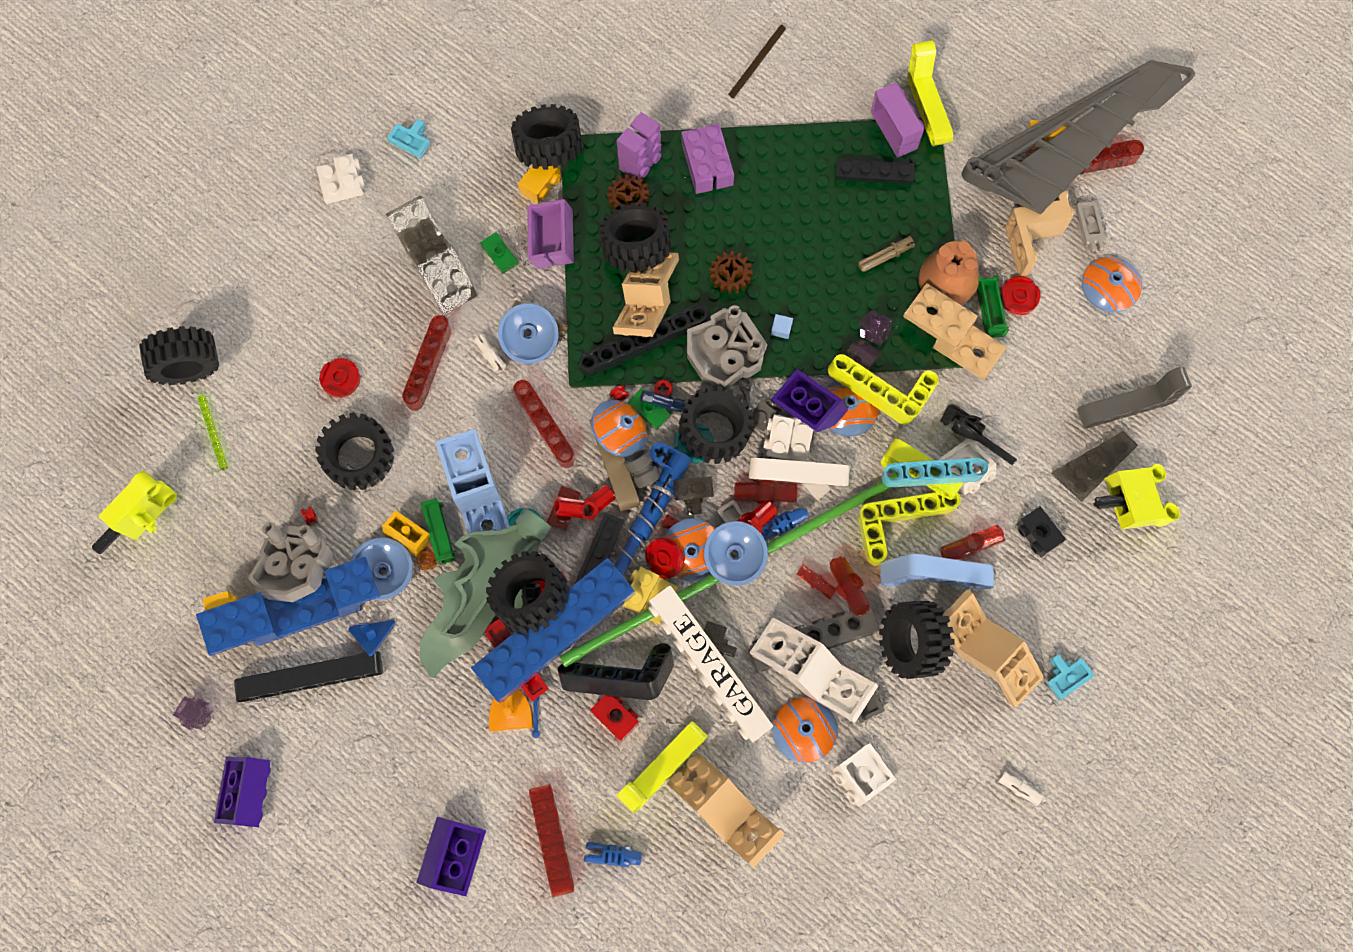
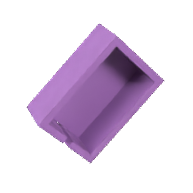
[870,82,924,158]
[617,112,662,180]
[682,123,734,194]
[527,199,574,269]

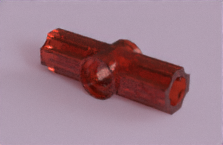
[734,480,797,504]
[940,525,1006,560]
[829,556,871,617]

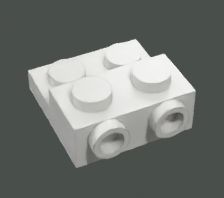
[316,154,365,204]
[763,414,813,462]
[938,439,996,495]
[832,743,896,807]

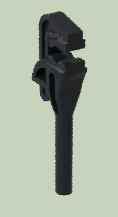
[940,404,1017,466]

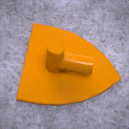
[489,689,532,731]

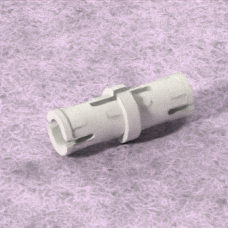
[474,334,506,373]
[998,770,1044,806]

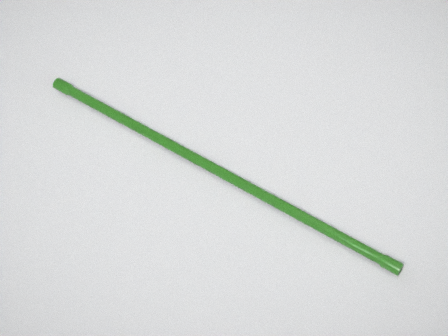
[559,474,897,667]

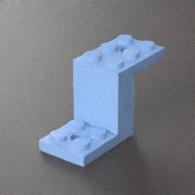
[435,428,510,534]

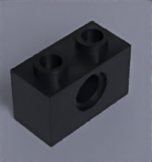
[1016,506,1066,558]

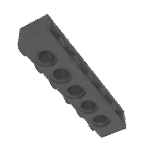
[749,605,880,673]

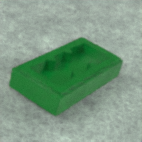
[480,232,519,274]
[628,388,671,430]

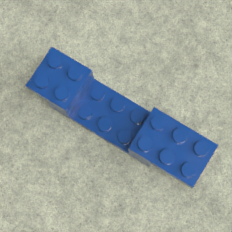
[196,556,380,656]

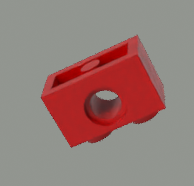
[590,695,639,743]

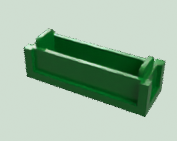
[977,275,1009,338]
[421,498,458,565]

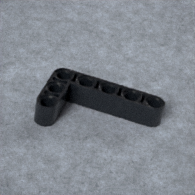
[557,643,674,700]

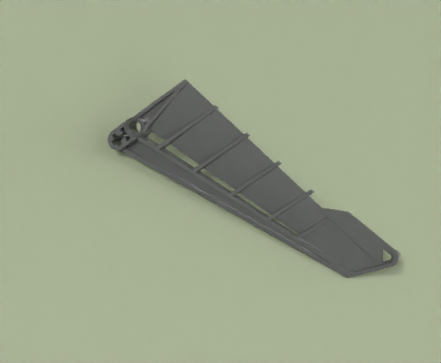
[961,60,1195,214]

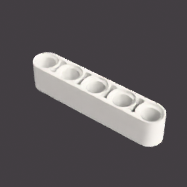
[749,458,850,486]

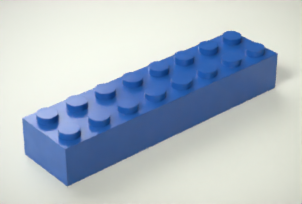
[471,558,636,703]

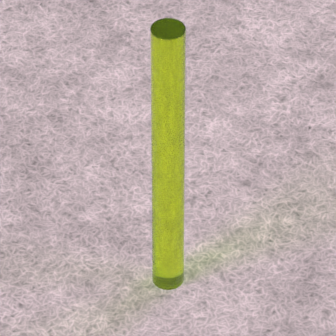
[197,395,228,471]

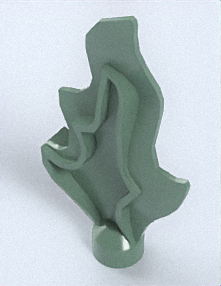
[420,508,552,678]

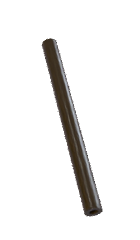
[728,25,786,99]

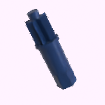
[640,390,685,413]

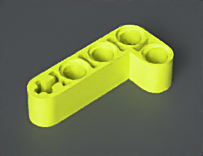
[880,439,963,500]

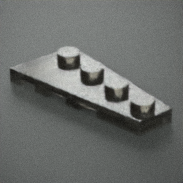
[1051,431,1138,502]

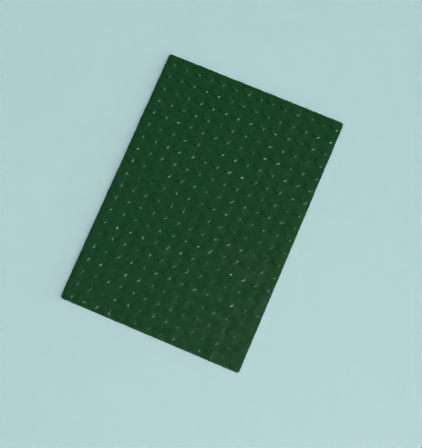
[561,118,963,388]

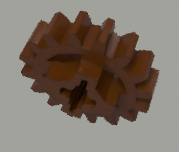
[607,174,650,210]
[709,251,753,294]

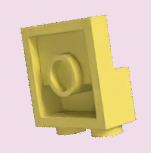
[622,567,678,625]

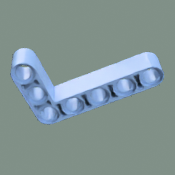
[880,554,994,589]

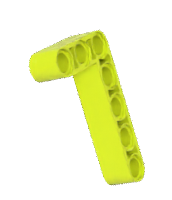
[908,40,953,146]
[828,354,939,425]
[858,492,961,566]
[616,721,708,814]

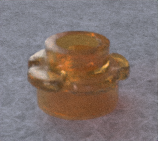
[417,550,437,571]

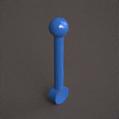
[532,696,540,738]

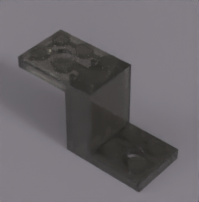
[386,195,478,315]

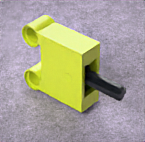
[1093,464,1180,530]
[92,471,178,554]

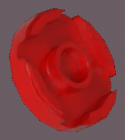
[1000,276,1041,315]
[319,358,361,398]
[645,537,684,579]

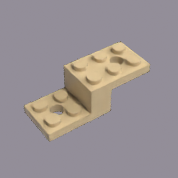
[613,253,679,337]
[903,283,1007,381]

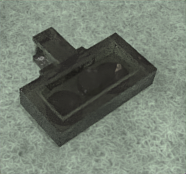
[673,476,714,515]
[704,621,737,658]

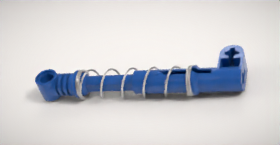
[612,442,692,580]

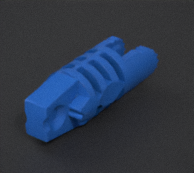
[762,508,809,540]
[584,842,642,867]

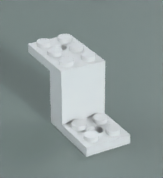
[750,618,878,723]

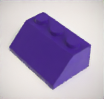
[771,369,848,433]
[214,756,271,828]
[416,817,486,897]

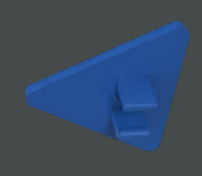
[348,620,395,656]

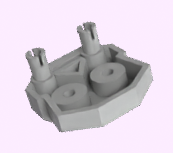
[687,305,768,390]
[248,522,334,602]

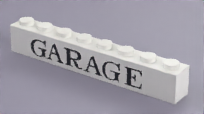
[648,586,773,742]

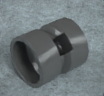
[624,449,661,488]

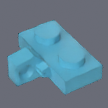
[387,119,431,159]
[1046,654,1095,700]

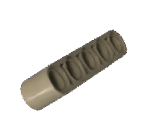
[589,420,640,512]

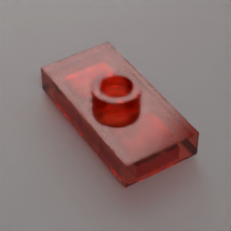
[546,486,581,532]

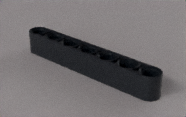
[579,305,708,377]
[234,651,383,702]

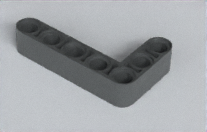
[1077,367,1192,429]

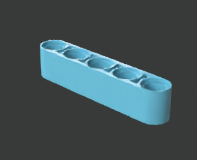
[881,458,988,487]

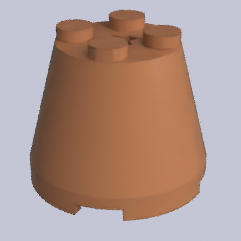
[918,241,979,305]

